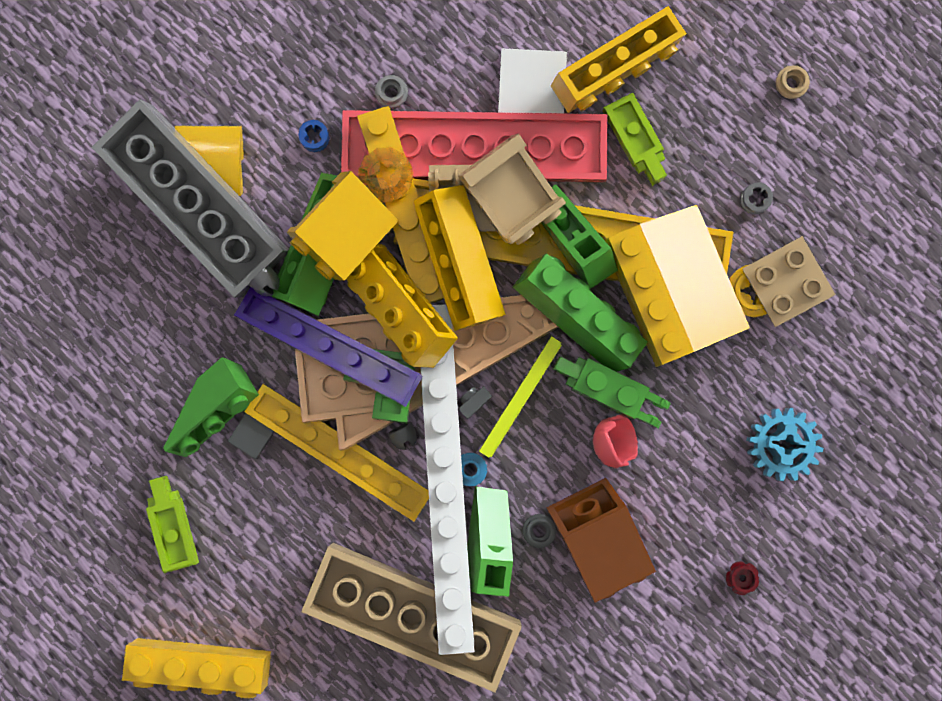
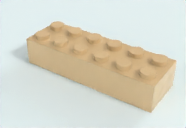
[301,543,522,693]

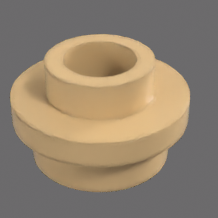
[776,66,810,99]

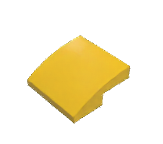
[175,126,244,196]

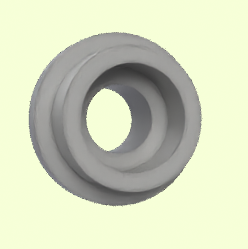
[375,75,408,109]

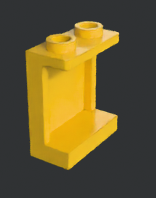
[287,171,399,281]

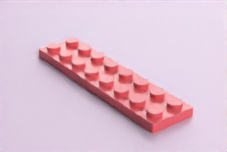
[341,110,607,182]

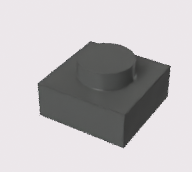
[459,386,493,419]

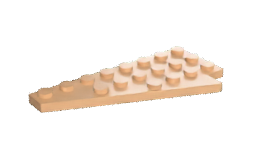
[295,295,559,451]

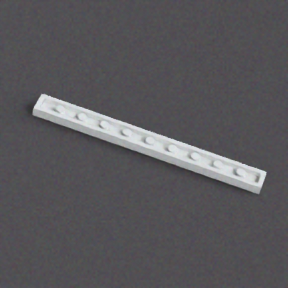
[421,304,475,655]

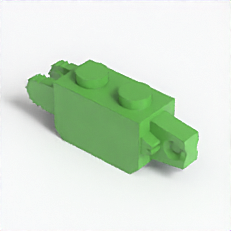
[553,356,671,429]

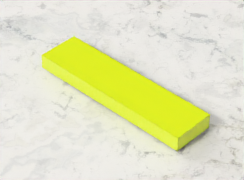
[479,336,562,458]

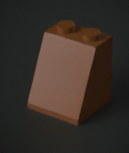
[546,478,656,603]

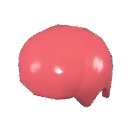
[592,414,638,468]

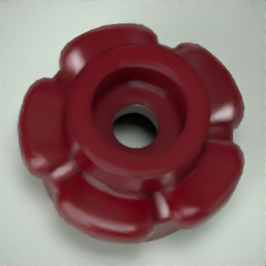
[726,561,759,595]

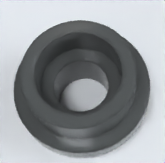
[523,514,556,548]

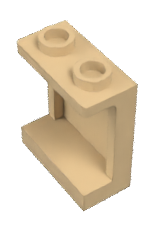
[458,134,566,245]

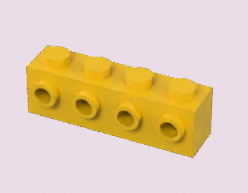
[550,6,687,113]
[413,185,506,331]
[346,244,458,368]
[122,638,271,698]

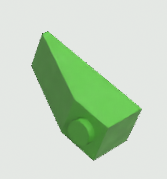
[541,184,618,289]

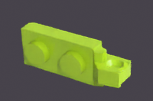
[602,93,667,186]
[146,475,199,573]

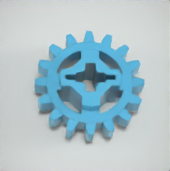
[746,408,823,481]

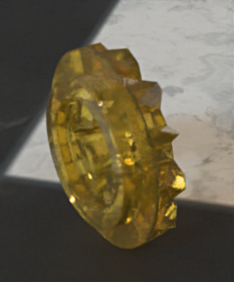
[358,147,413,202]

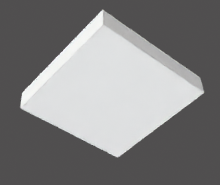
[498,48,567,113]

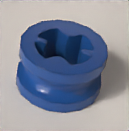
[298,120,330,153]

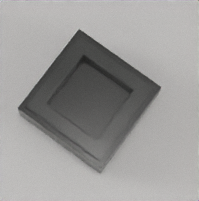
[228,413,275,459]

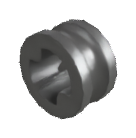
[740,182,773,214]

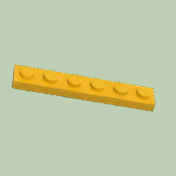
[357,106,444,303]
[244,384,429,522]

